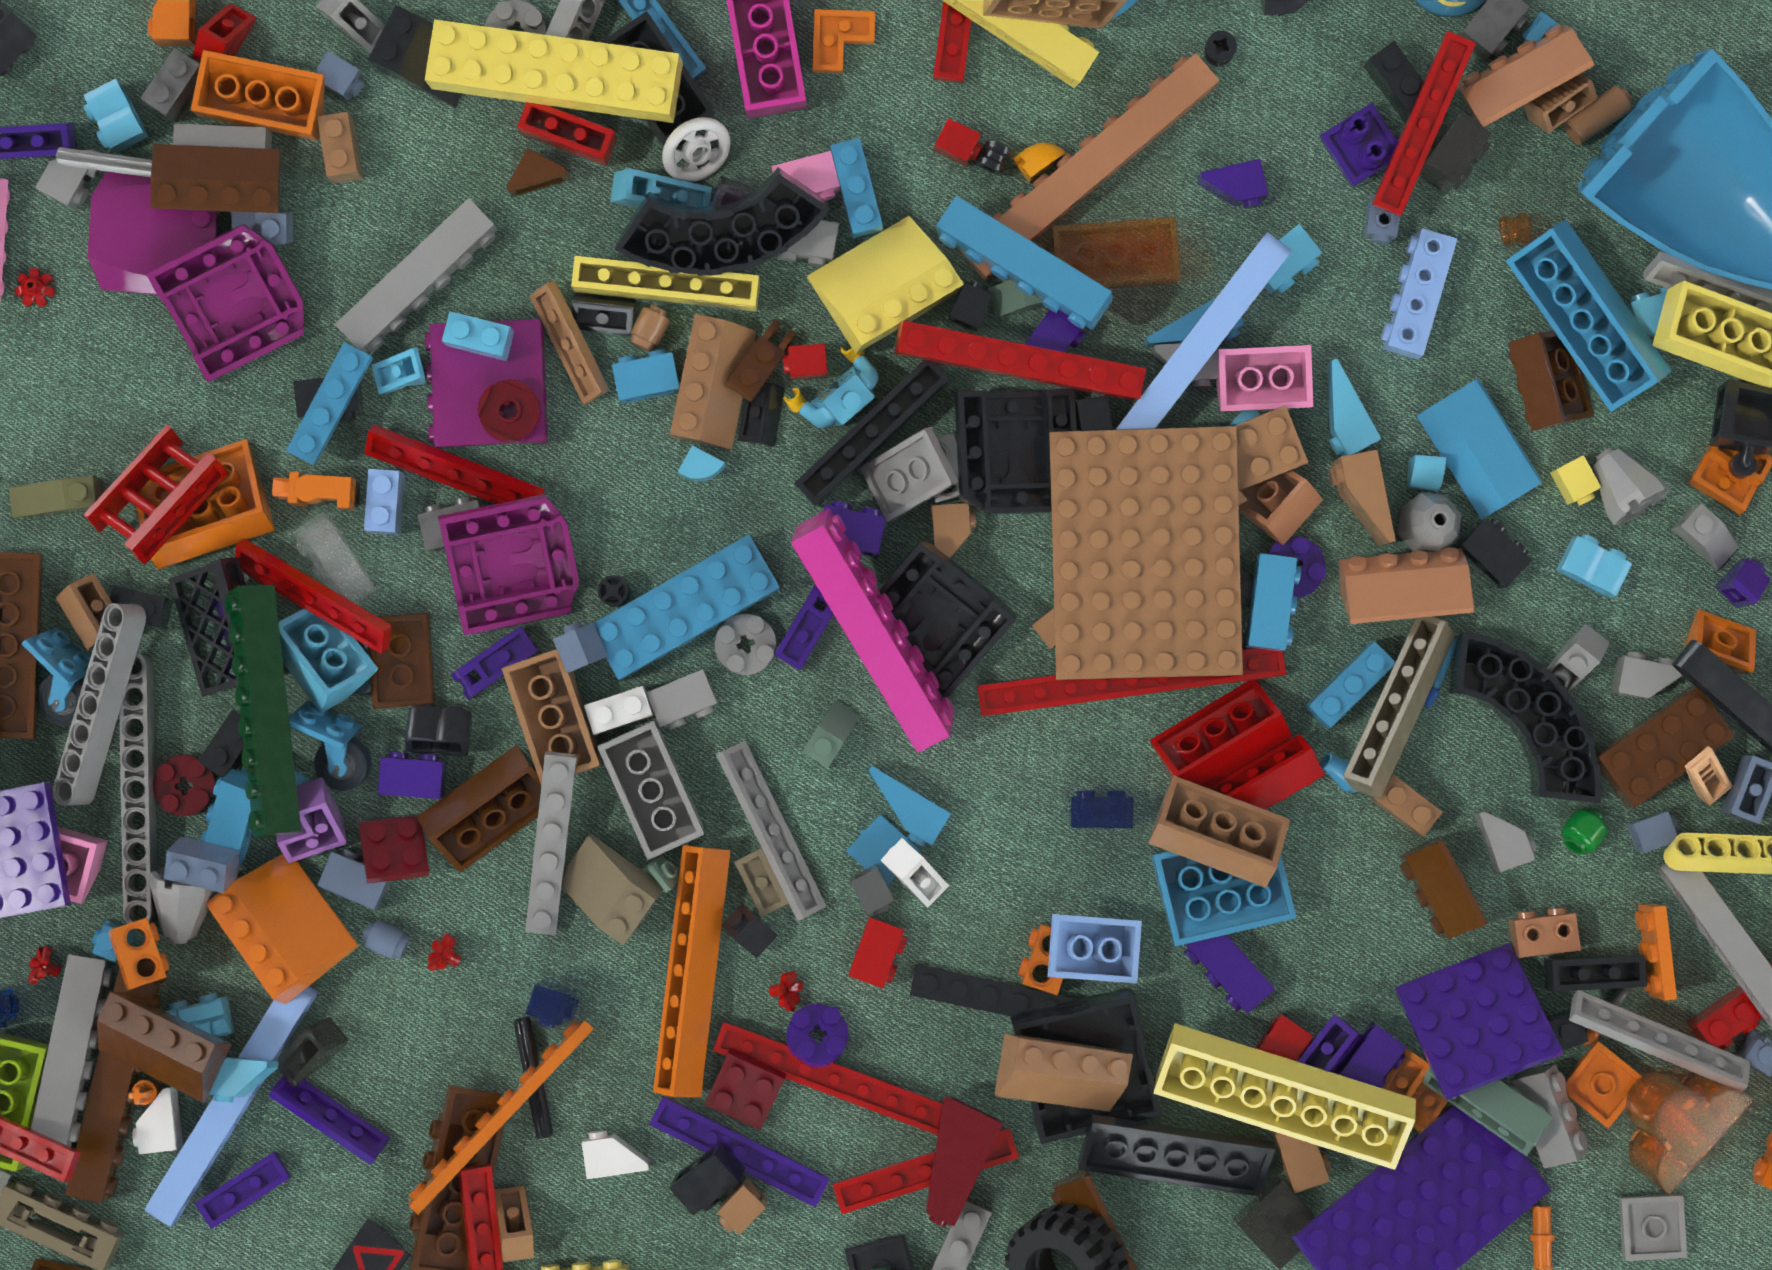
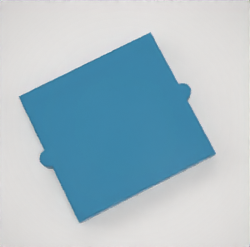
[846,814,920,885]

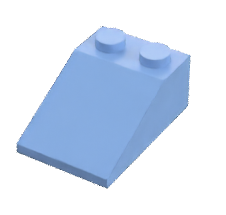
[1047,914,1142,983]

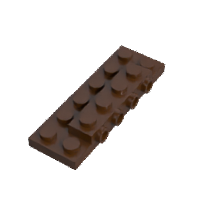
[0,552,43,739]
[409,1084,505,1270]

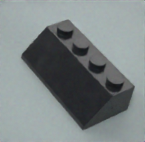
[601,11,716,148]

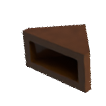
[507,148,570,197]

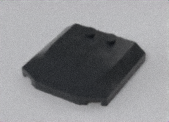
[954,389,1077,515]
[878,539,1017,698]

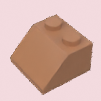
[1238,470,1323,545]

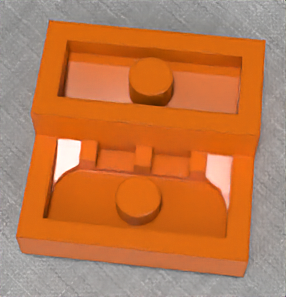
[1688,445,1772,515]
[1382,1048,1448,1132]

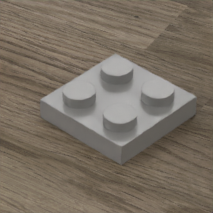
[1619,1194,1687,1261]

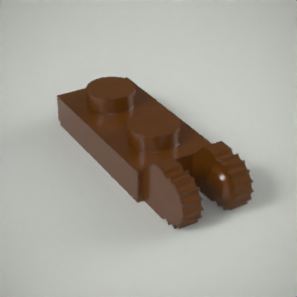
[726,319,797,402]

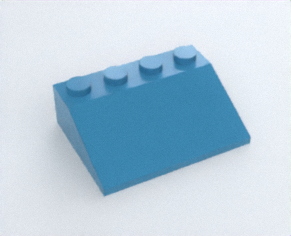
[1151,851,1296,946]

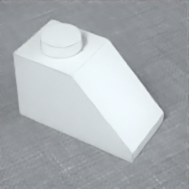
[881,838,949,908]
[132,1086,183,1154]
[582,1130,651,1179]

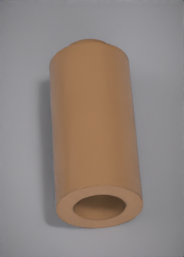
[1563,86,1633,145]

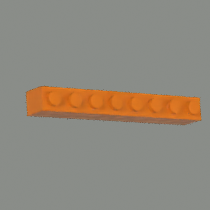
[653,845,731,1097]

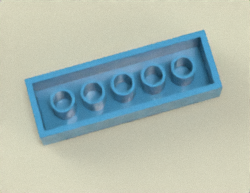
[1506,219,1672,412]
[594,534,781,681]

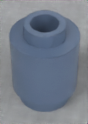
[362,919,411,960]

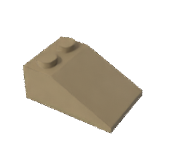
[562,834,664,946]

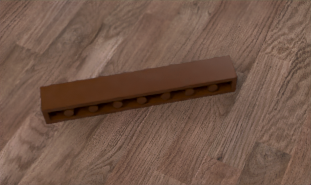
[65,957,169,1203]

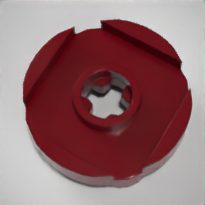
[477,379,541,442]
[153,755,217,816]

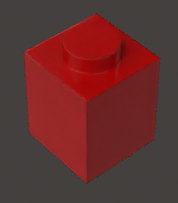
[934,118,983,167]
[783,343,828,381]

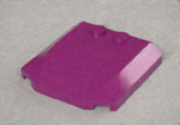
[87,171,217,295]
[146,224,304,383]
[438,494,579,636]

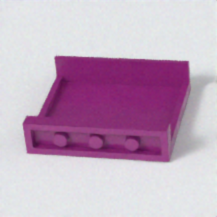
[425,319,549,450]

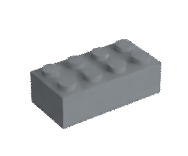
[597,721,707,860]

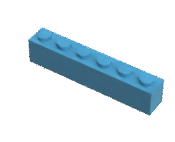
[936,195,1113,330]

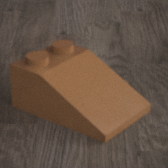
[1328,450,1396,547]

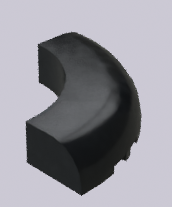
[614,167,830,276]
[1449,632,1601,803]

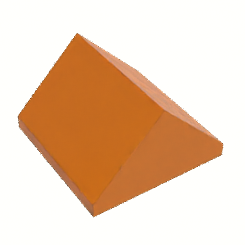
[1683,609,1756,675]

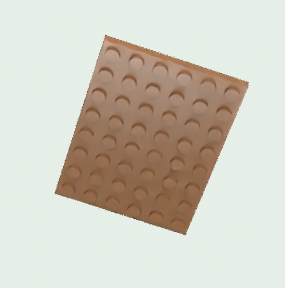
[1050,426,1243,680]

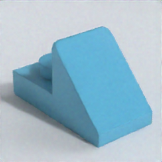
[371,348,426,395]

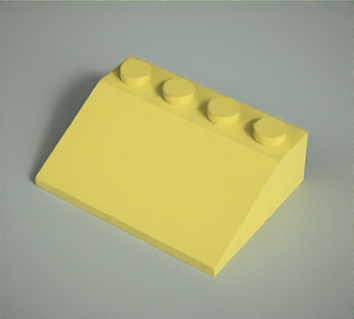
[807,216,964,354]

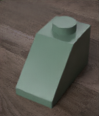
[988,280,1045,319]
[802,700,861,768]

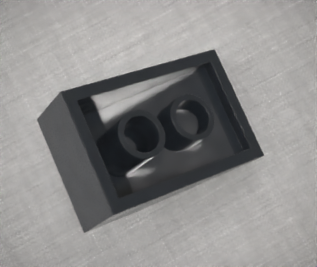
[368,5,462,108]

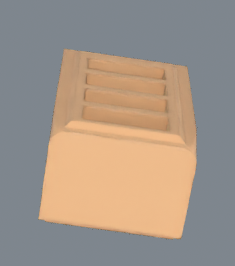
[1685,746,1733,806]

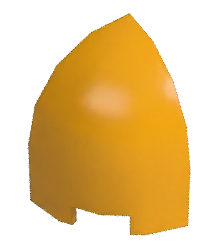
[1011,142,1067,183]

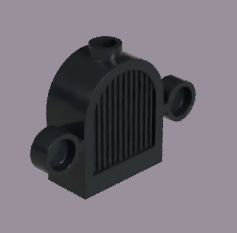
[1710,379,1772,479]

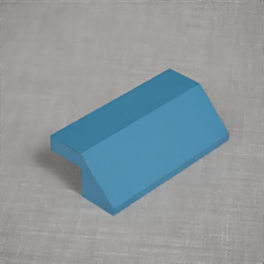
[1417,378,1543,520]

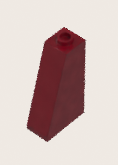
[925,1094,1003,1227]

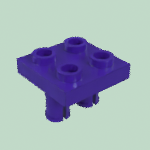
[1319,103,1398,188]

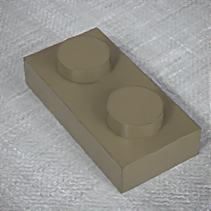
[734,848,789,917]

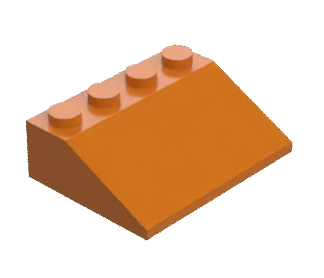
[136,439,275,569]
[206,854,359,1004]

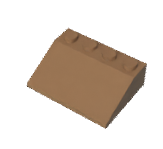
[983,0,1127,29]

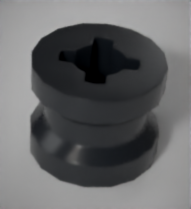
[1204,31,1237,66]
[975,140,1013,176]
[597,575,630,607]

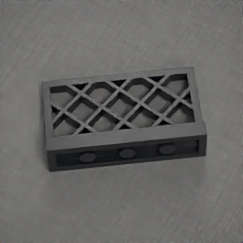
[169,557,246,697]

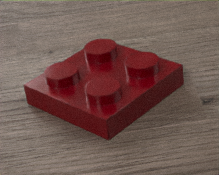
[358,815,429,884]
[704,1049,786,1130]

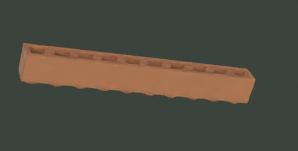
[961,53,1220,282]

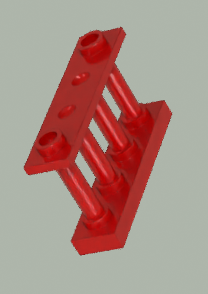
[83,425,228,565]

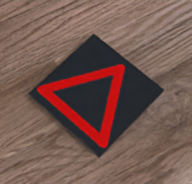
[333,1218,411,1270]

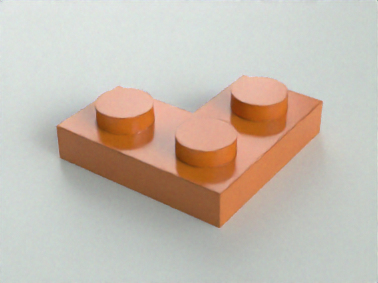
[812,9,875,73]

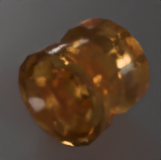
[1499,212,1532,247]

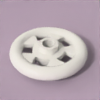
[662,117,731,182]

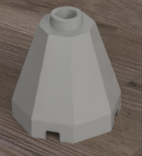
[1593,447,1670,526]
[1396,492,1462,552]
[150,867,217,944]

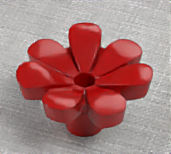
[14,268,55,308]
[427,933,461,971]
[28,945,61,985]
[769,971,803,1012]

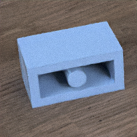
[364,469,405,535]

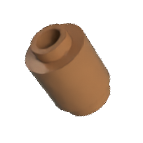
[629,304,670,352]

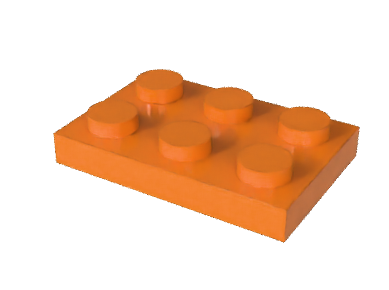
[1635,903,1677,1001]

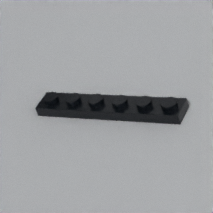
[910,964,1082,1016]

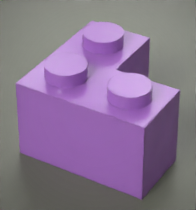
[276,777,347,863]

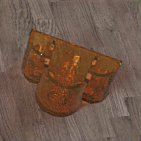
[1626,1072,1753,1195]

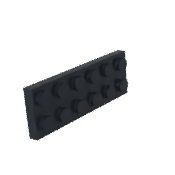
[1078,1114,1275,1196]

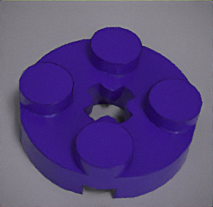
[1267,537,1326,598]
[786,1004,849,1067]

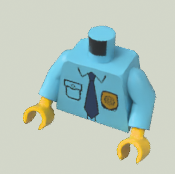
[783,347,879,429]

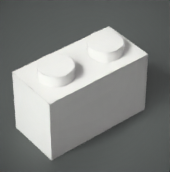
[584,686,655,735]

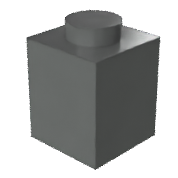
[849,864,895,915]

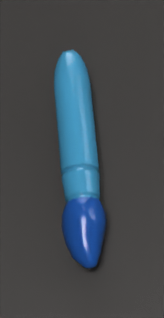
[1424,638,1456,708]

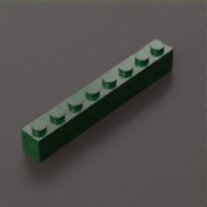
[225,585,301,839]

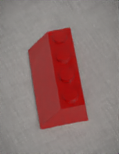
[1149,680,1292,788]

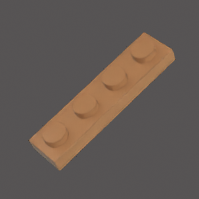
[529,281,610,405]

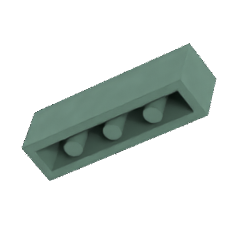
[1422,1067,1553,1156]

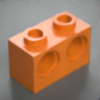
[108,918,169,991]
[1018,923,1063,996]

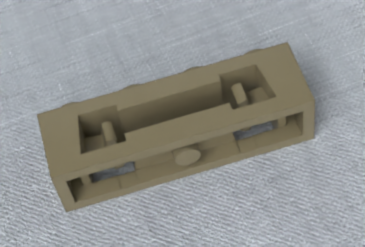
[0,1181,125,1270]

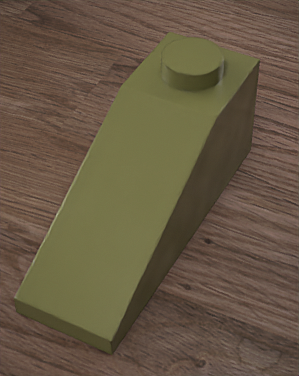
[9,476,104,519]

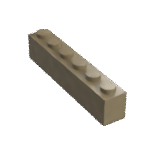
[1343,617,1455,799]

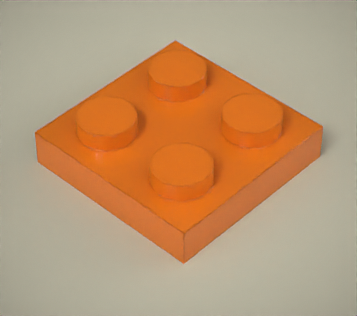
[1565,1040,1647,1129]

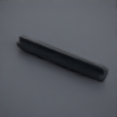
[513,1016,553,1139]

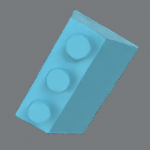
[279,609,378,713]

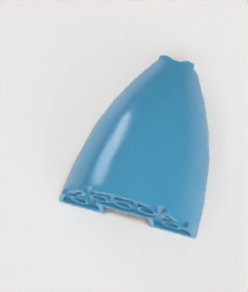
[1578,48,1772,290]

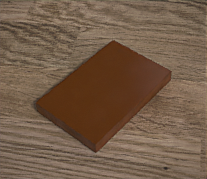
[369,613,436,709]

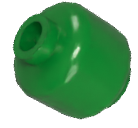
[1561,808,1608,855]

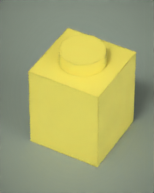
[1550,455,1602,506]

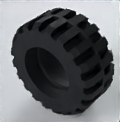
[1005,1204,1129,1270]

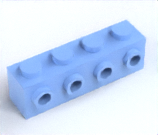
[1381,228,1457,360]

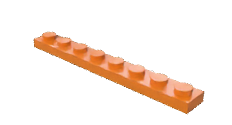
[408,1019,594,1215]

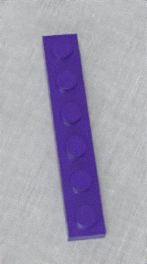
[649,1095,830,1207]

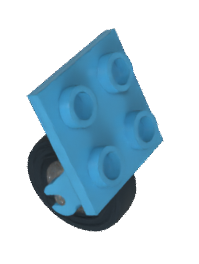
[22,627,90,727]
[289,701,371,791]

